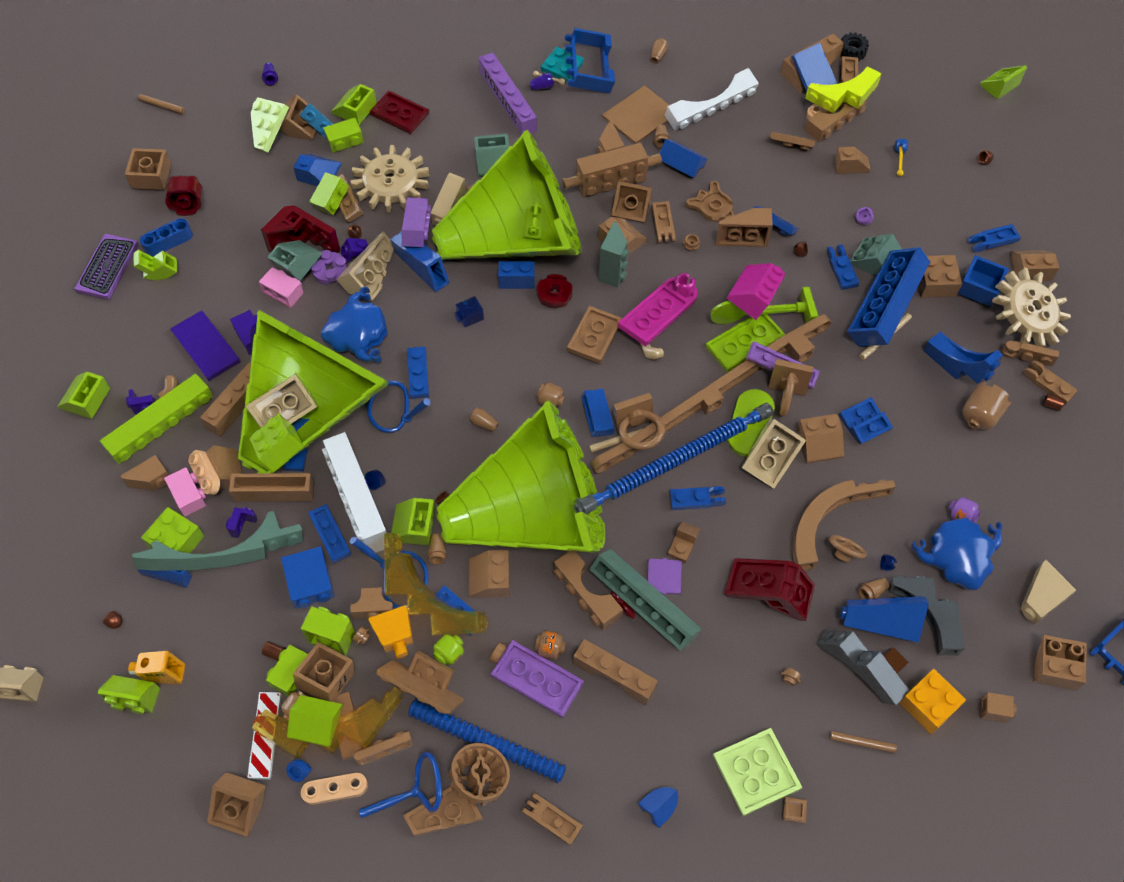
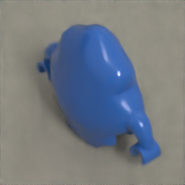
[321,287,387,363]
[911,518,1002,590]

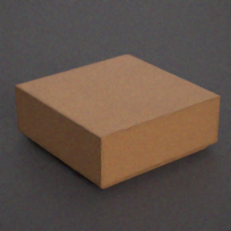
[782,797,807,824]

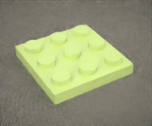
[713,728,802,816]

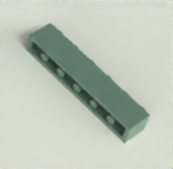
[589,549,702,651]

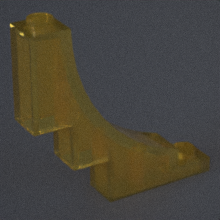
[384,533,488,635]
[252,687,403,759]

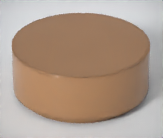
[489,642,507,664]

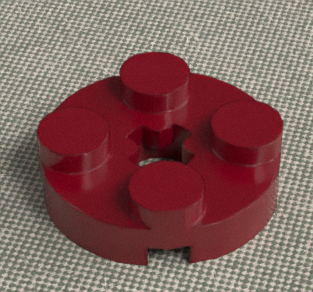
[537,274,573,308]

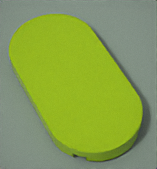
[727,389,775,457]

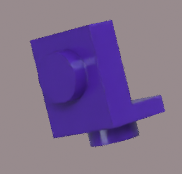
[341,238,368,262]
[126,389,155,414]
[226,507,257,538]

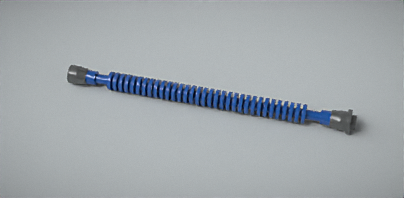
[574,403,774,515]

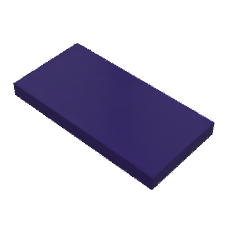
[170,310,240,381]

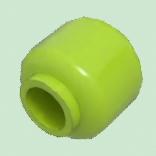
[433,634,464,665]

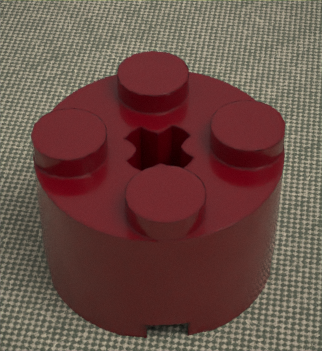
[165,176,203,216]

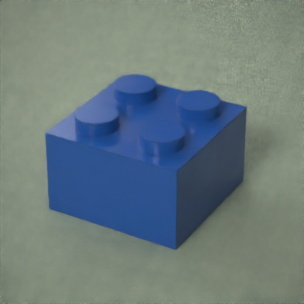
[958,255,1010,307]

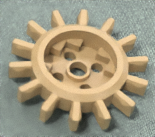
[351,145,429,213]
[992,268,1071,347]

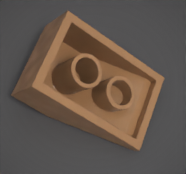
[715,208,773,247]

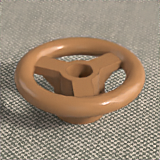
[829,535,867,562]

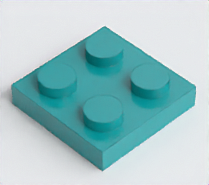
[540,46,584,82]

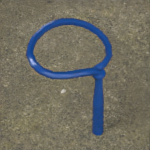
[367,381,431,433]
[350,536,429,609]
[359,752,442,818]

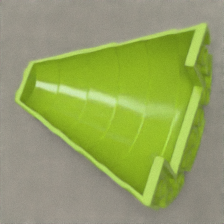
[432,130,581,260]
[238,310,389,474]
[437,401,605,553]

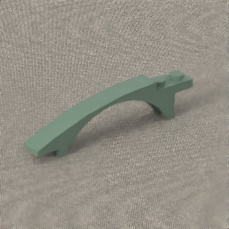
[132,511,303,571]

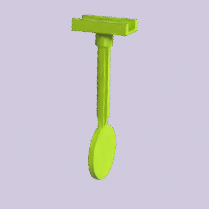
[710,287,818,324]

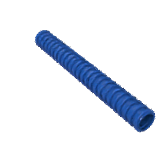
[408,699,566,784]

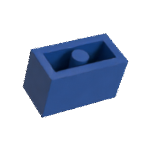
[498,261,535,289]

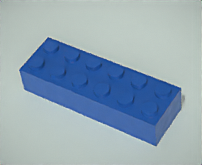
[847,247,930,346]

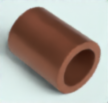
[1043,393,1065,411]
[262,641,286,661]

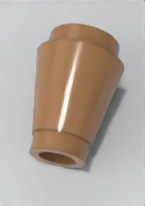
[650,38,668,63]
[653,124,670,148]
[469,407,499,432]
[427,534,447,565]
[858,578,889,599]

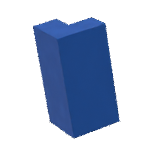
[659,139,708,177]

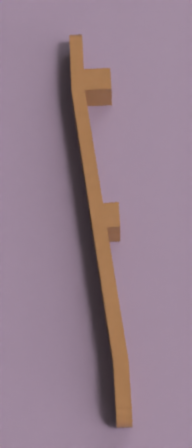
[590,314,832,474]

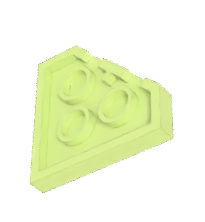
[251,97,289,153]

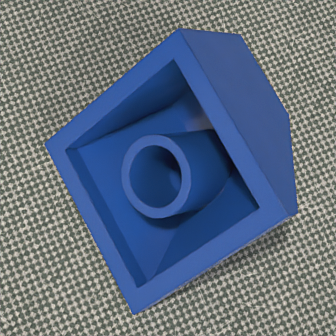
[293,154,342,186]

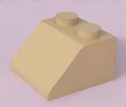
[0,665,44,702]

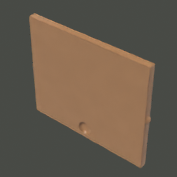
[602,85,670,144]

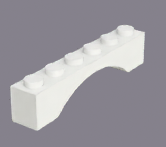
[664,68,759,131]

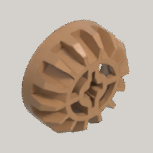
[448,743,510,806]

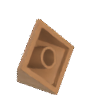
[611,181,652,222]
[206,445,243,490]

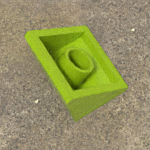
[980,65,1027,99]
[287,695,343,747]

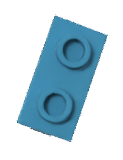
[300,103,333,138]

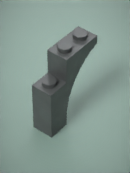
[888,575,964,656]
[817,630,910,705]

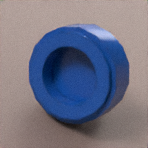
[286,759,311,782]

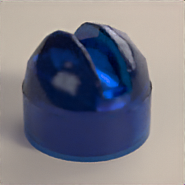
[880,554,897,571]

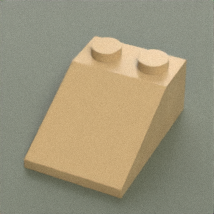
[246,373,317,428]
[741,418,806,489]

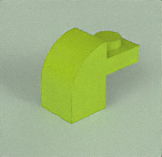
[134,249,177,280]

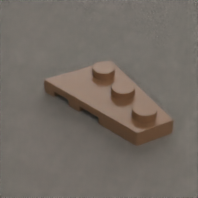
[403,782,484,837]

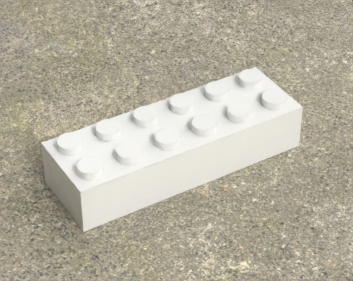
[322,432,391,552]

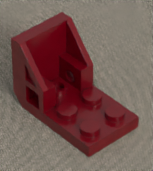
[261,205,341,253]
[724,558,815,621]

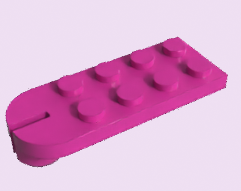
[618,273,698,347]

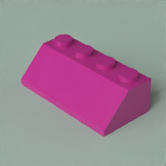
[727,263,785,320]

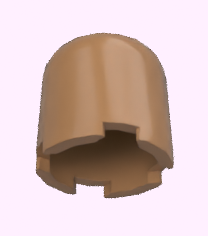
[962,382,1012,430]

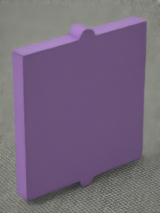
[648,558,682,596]

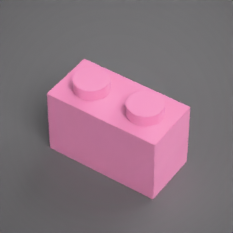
[259,267,304,308]
[164,467,206,517]

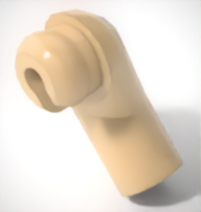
[640,343,664,360]

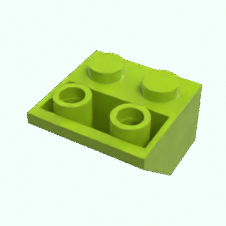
[331,84,377,125]
[57,371,110,419]
[390,498,436,546]
[98,675,160,715]

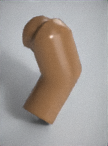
[157,375,178,398]

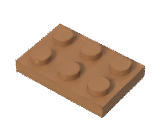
[567,306,623,364]

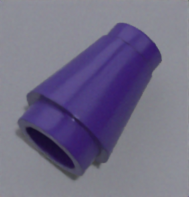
[262,62,278,85]
[529,73,554,91]

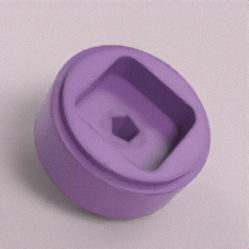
[856,207,874,225]

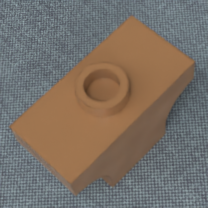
[351,587,394,620]

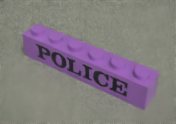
[478,52,537,135]

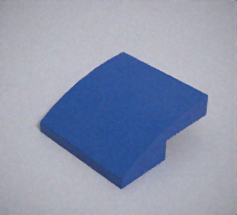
[838,397,893,445]

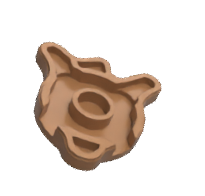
[686,181,734,222]

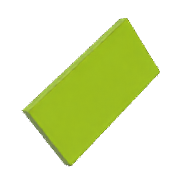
[705,314,786,372]

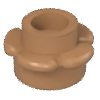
[683,234,700,250]
[352,626,371,645]
[781,667,801,686]

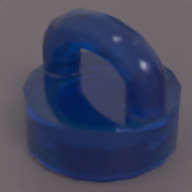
[364,470,386,490]

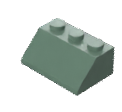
[599,222,629,287]

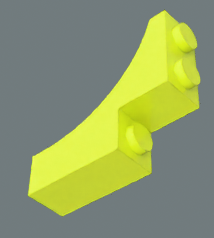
[805,66,882,114]

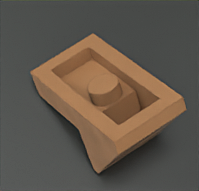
[667,521,701,564]

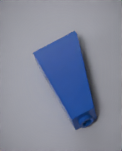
[390,232,450,292]
[840,596,929,643]

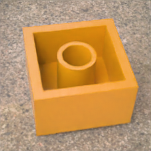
[899,668,966,734]

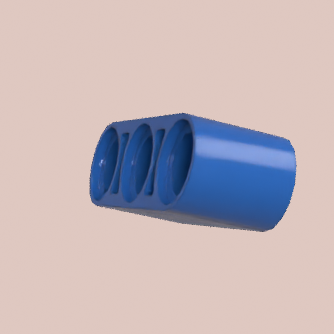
[140,218,193,256]

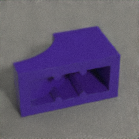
[230,310,257,355]

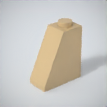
[431,172,466,226]
[1020,560,1076,625]

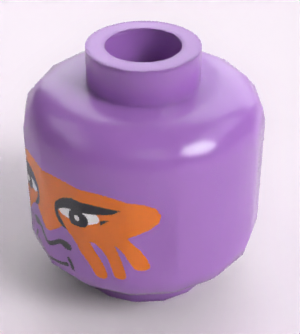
[949,497,981,523]

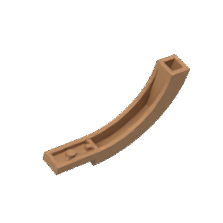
[792,480,895,571]

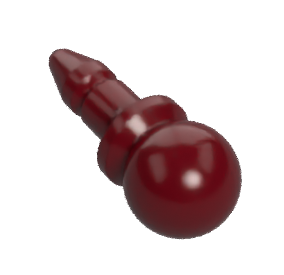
[610,591,635,619]

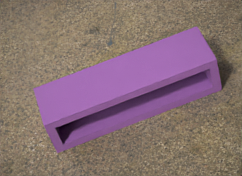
[402,197,431,247]

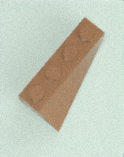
[780,33,844,93]

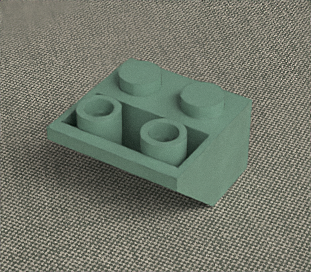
[474,134,509,176]
[850,234,902,275]
[267,240,322,281]

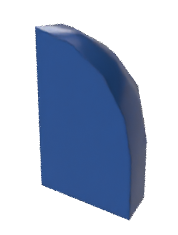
[638,787,678,828]

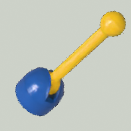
[895,139,908,176]

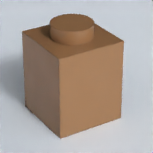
[981,692,1017,723]

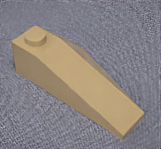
[336,232,394,301]

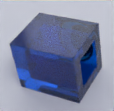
[454,296,484,328]

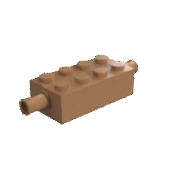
[562,143,662,197]

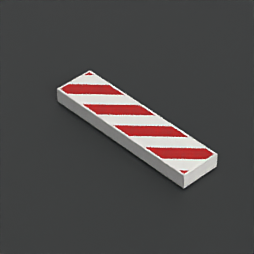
[247,692,282,780]

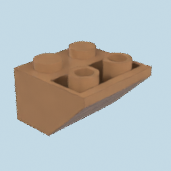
[1034,635,1087,691]

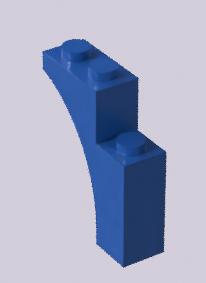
[924,331,1003,384]

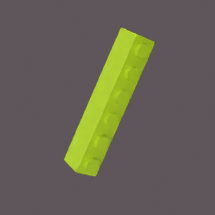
[100,373,213,465]

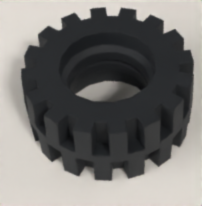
[840,32,869,62]

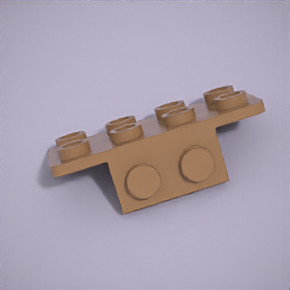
[376,651,464,714]

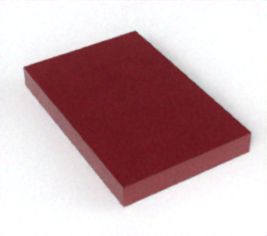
[370,90,429,134]

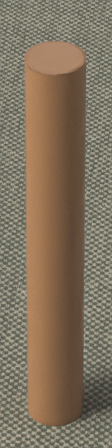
[138,94,185,114]
[830,731,897,753]

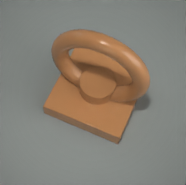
[768,359,813,417]
[614,393,665,450]

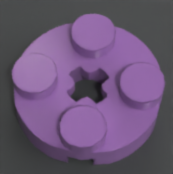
[311,250,347,285]

